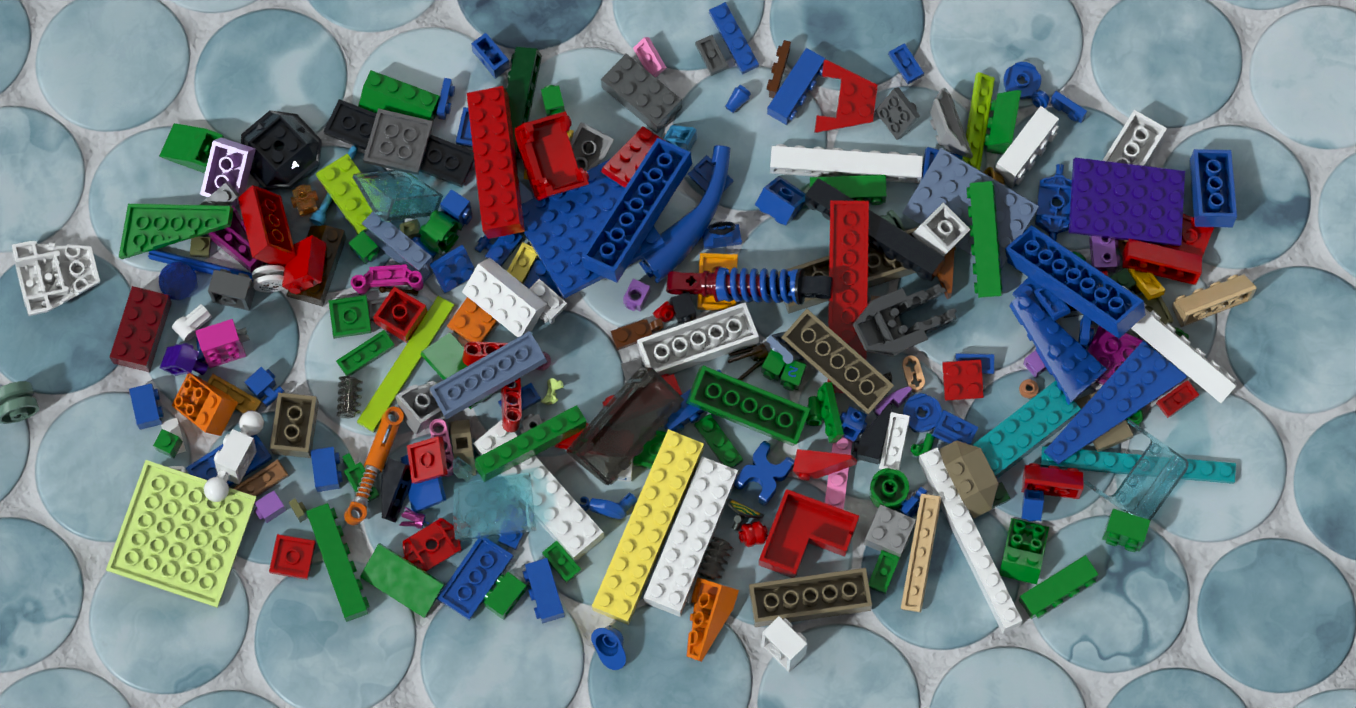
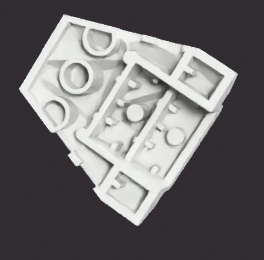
[12,241,100,316]

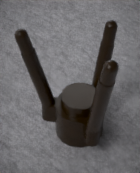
[728,343,768,380]

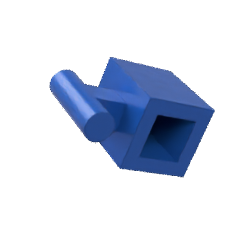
[244,367,284,407]

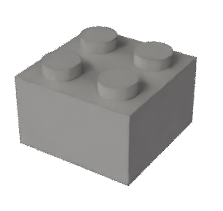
[864,504,916,560]

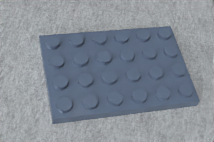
[902,148,1039,269]

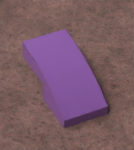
[874,387,912,416]

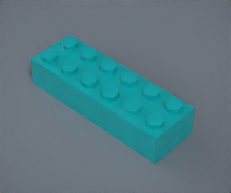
[972,380,1081,479]

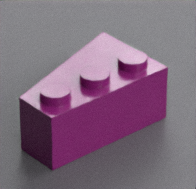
[208,205,264,273]

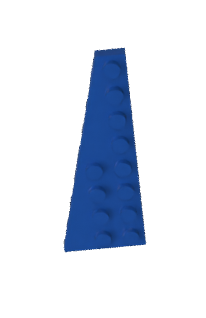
[1044,340,1187,465]

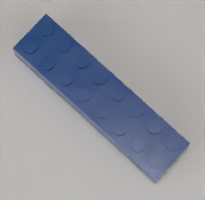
[581,138,693,283]
[1005,225,1146,339]

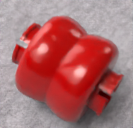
[738,521,768,547]

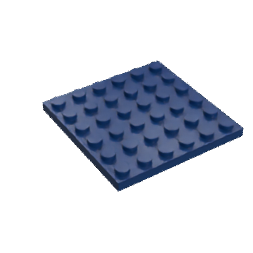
[522,159,665,299]

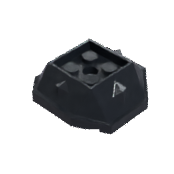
[241,110,322,190]

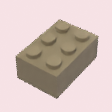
[270,392,319,458]

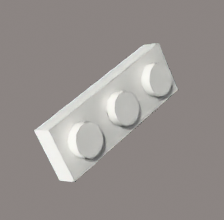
[879,412,910,470]

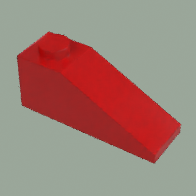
[793,449,857,481]

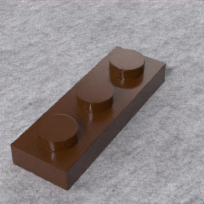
[766,40,791,98]

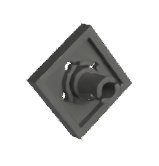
[875,87,920,140]

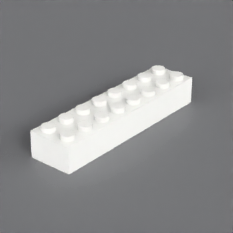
[473,420,604,562]
[644,457,738,617]

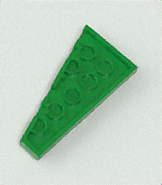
[119,204,234,260]

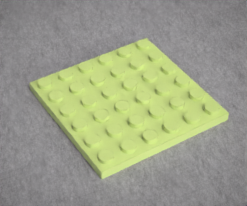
[106,460,257,608]

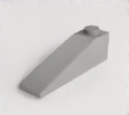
[570,122,614,171]
[395,380,443,434]

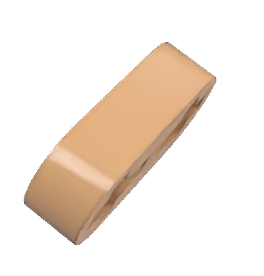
[902,355,925,392]

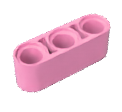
[430,419,456,477]

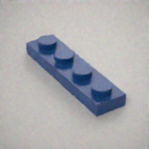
[709,2,759,74]

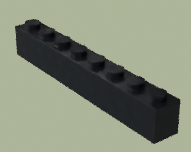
[805,178,945,282]

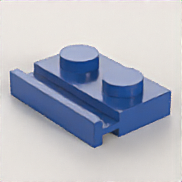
[687,155,734,192]
[931,410,978,445]

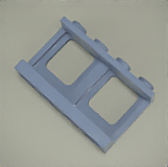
[362,209,433,284]

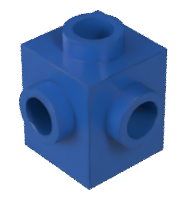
[840,406,867,442]

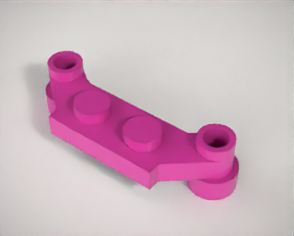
[351,264,424,295]

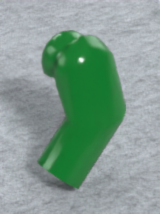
[910,433,935,457]

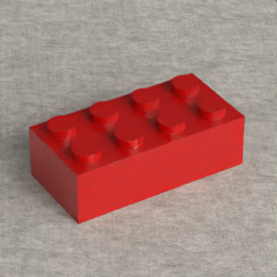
[238,185,296,266]

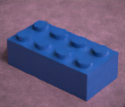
[1189,149,1237,228]

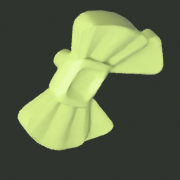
[541,378,564,405]

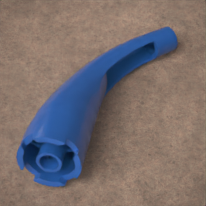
[639,145,731,283]

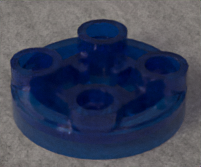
[159,262,198,300]

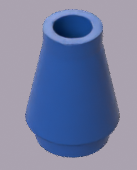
[725,85,751,113]

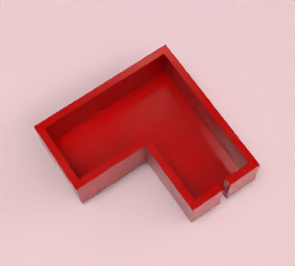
[759,489,859,578]

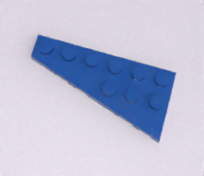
[1009,292,1107,405]

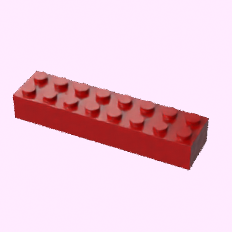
[467,86,525,239]

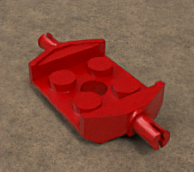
[403,518,471,572]

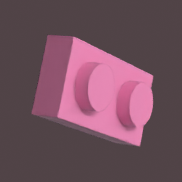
[633,37,667,78]

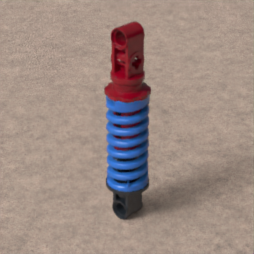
[666,266,833,305]

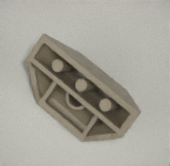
[939,441,999,519]

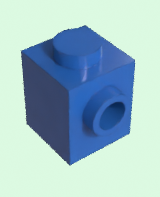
[1022,489,1044,521]

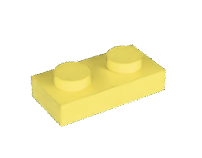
[507,242,538,284]

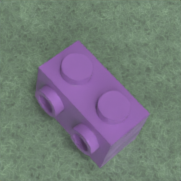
[1089,236,1120,273]

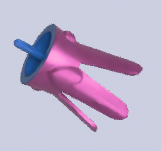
[399,506,429,529]

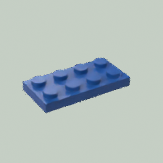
[186,434,273,486]
[437,535,514,621]

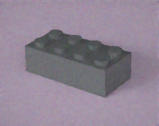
[601,53,682,134]

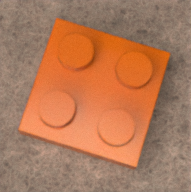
[447,297,498,342]

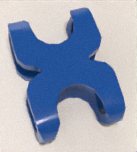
[734,441,795,506]

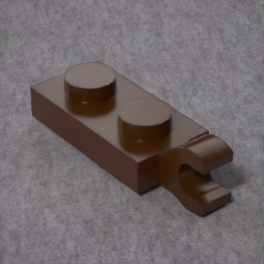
[611,318,664,350]

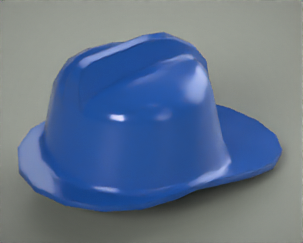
[591,625,626,670]

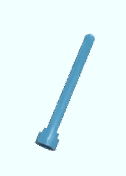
[309,146,358,226]

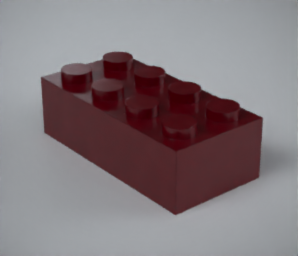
[110,286,172,373]

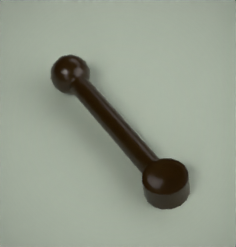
[379,286,419,296]

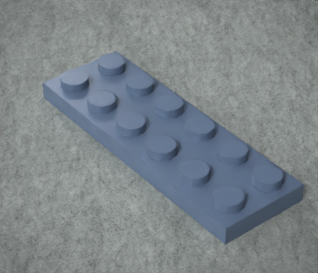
[429,331,548,420]

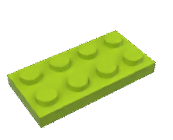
[316,153,390,234]

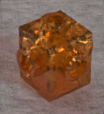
[290,185,319,217]

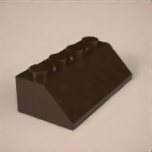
[286,225,347,307]

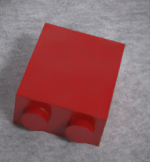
[282,235,327,294]

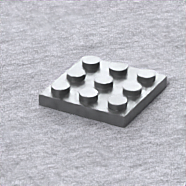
[363,109,433,175]

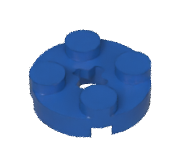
[1003,62,1041,99]
[903,393,942,432]

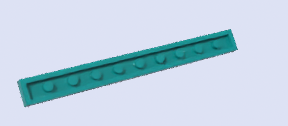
[1040,446,1236,484]

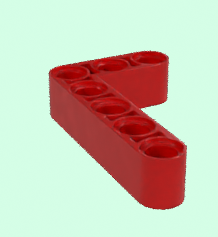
[462,341,522,433]

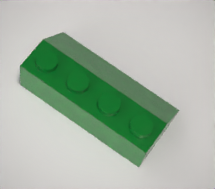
[358,70,440,121]

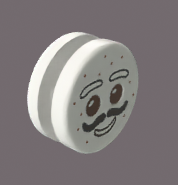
[252,265,285,293]

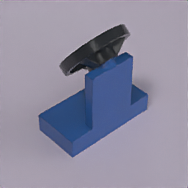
[702,222,742,249]

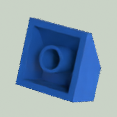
[755,176,805,226]

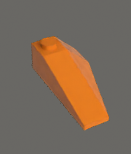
[687,577,739,662]

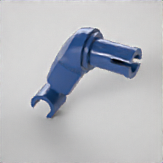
[579,492,637,519]

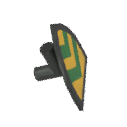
[727,498,764,531]

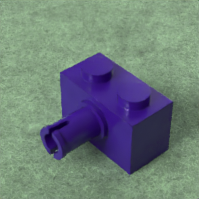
[160,343,208,376]

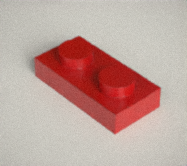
[1156,380,1199,418]

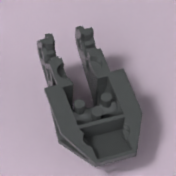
[853,284,957,357]

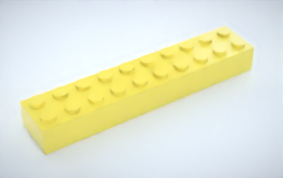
[592,429,704,625]

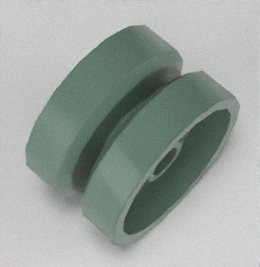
[0,381,39,424]

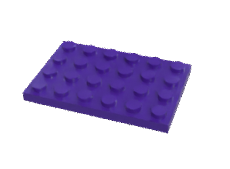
[1069,157,1185,246]

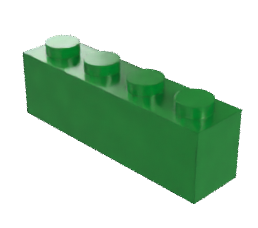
[809,175,887,205]
[1019,555,1099,619]

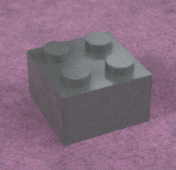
[208,269,256,311]

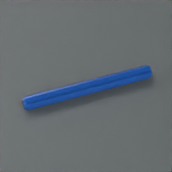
[148,249,254,282]

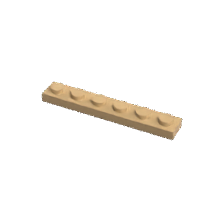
[901,494,942,613]

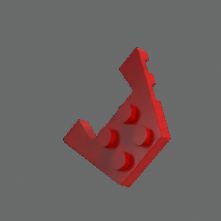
[814,60,878,133]

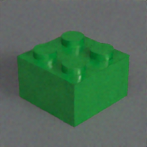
[1102,509,1151,552]

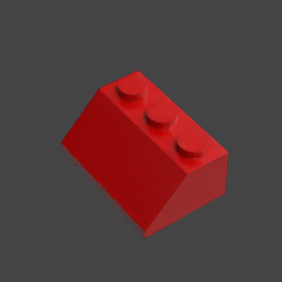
[1021,463,1084,499]

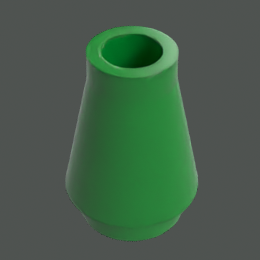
[806,396,824,426]

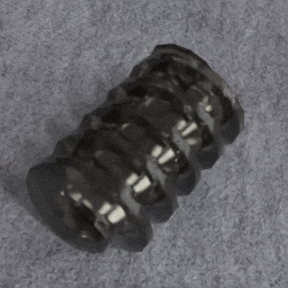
[336,376,363,418]
[697,537,734,581]

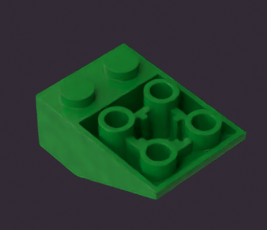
[159,123,224,173]
[999,518,1049,585]

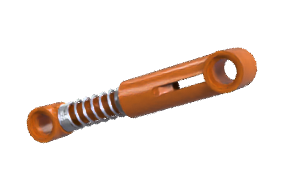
[344,406,404,526]

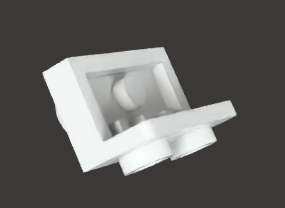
[530,279,567,324]

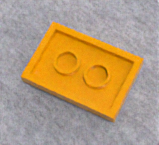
[697,253,738,311]

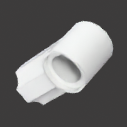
[172,304,212,342]

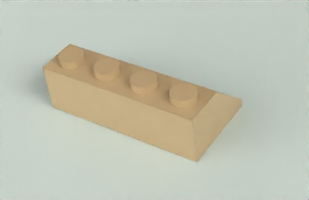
[1172,275,1257,327]

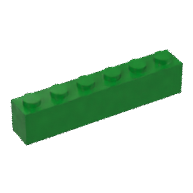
[966,181,1003,298]
[475,405,587,482]
[306,503,370,622]

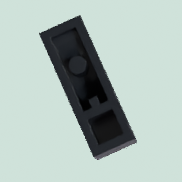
[853,404,892,464]
[381,458,412,523]

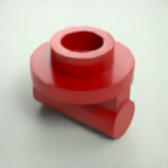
[652,301,675,322]

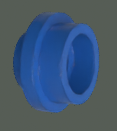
[1031,90,1050,108]

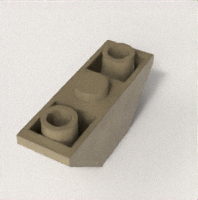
[450,419,477,478]

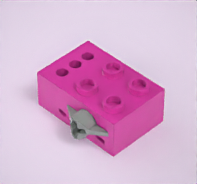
[195,319,250,368]

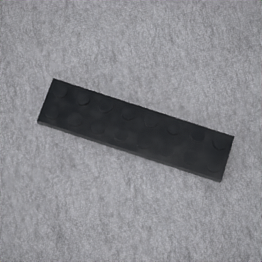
[324,99,474,188]

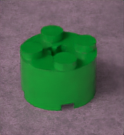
[419,210,462,255]
[869,468,909,510]

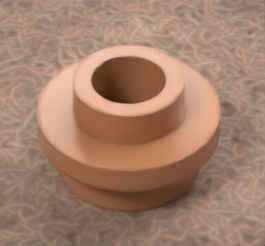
[1019,379,1039,399]

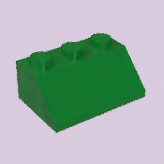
[984,90,1021,155]

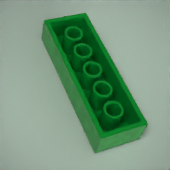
[686,365,810,446]

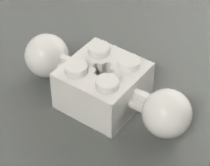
[204,411,264,502]

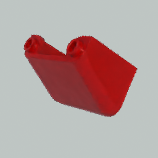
[515,111,589,201]

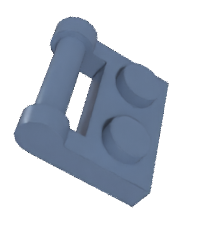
[766,331,806,364]

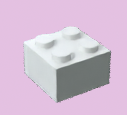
[912,203,971,256]

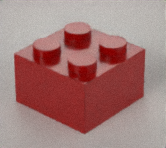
[373,286,428,343]

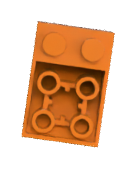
[171,373,238,436]

